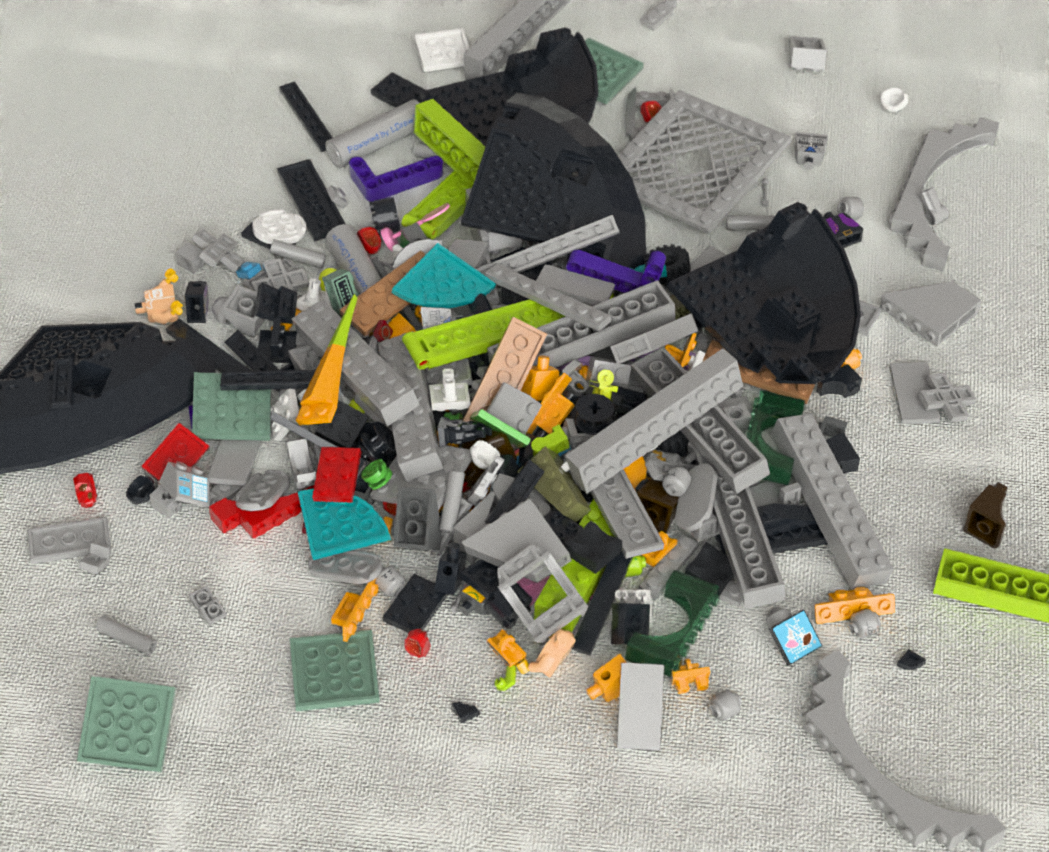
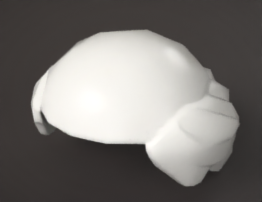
[880,88,908,112]
[470,440,500,469]

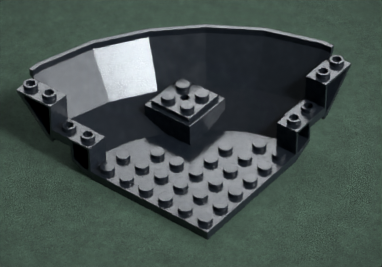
[419,27,599,147]
[461,93,646,269]
[666,202,861,384]
[0,322,219,474]

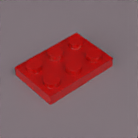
[141,423,210,481]
[312,447,361,503]

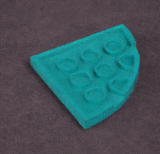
[391,243,496,308]
[298,489,391,560]

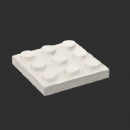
[414,28,469,72]

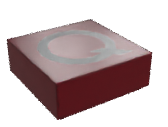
[373,320,393,342]

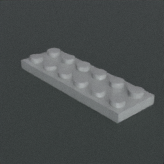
[590,469,664,558]

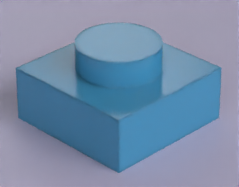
[236,262,262,279]

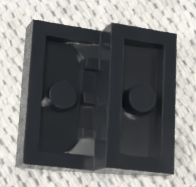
[255,283,298,324]

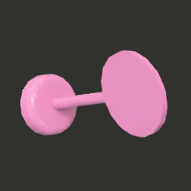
[381,203,450,252]

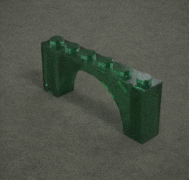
[746,390,805,485]
[625,570,720,677]

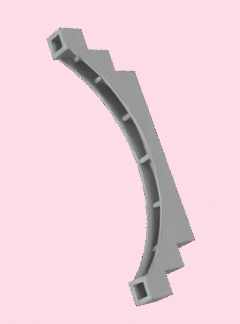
[889,117,999,271]
[804,650,1006,852]

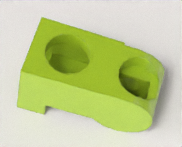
[531,425,570,456]

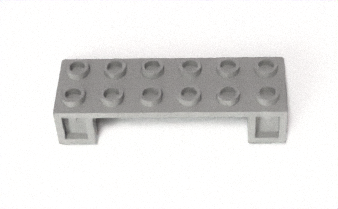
[690,478,802,542]

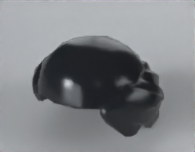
[126,475,155,505]

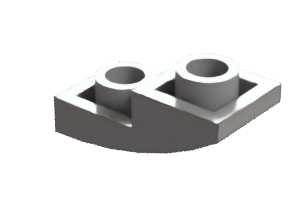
[189,586,227,625]

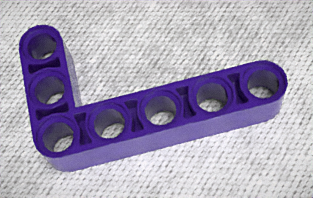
[349,156,443,201]
[566,250,666,293]

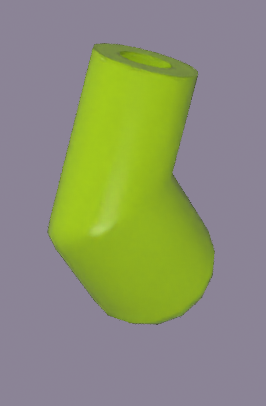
[494,666,516,691]

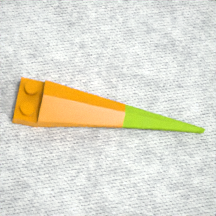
[295,294,357,425]

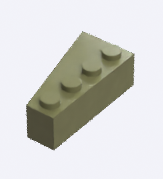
[517,446,591,522]

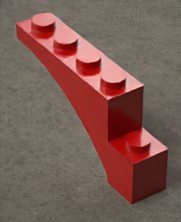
[209,485,314,539]

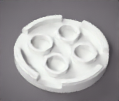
[253,209,306,244]

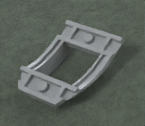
[626,87,678,143]
[498,545,588,643]

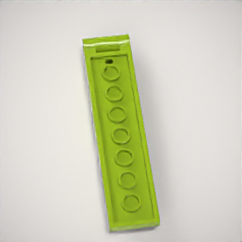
[402,171,472,240]
[402,299,566,370]

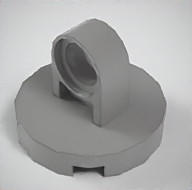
[561,359,588,397]

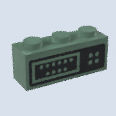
[322,269,359,318]

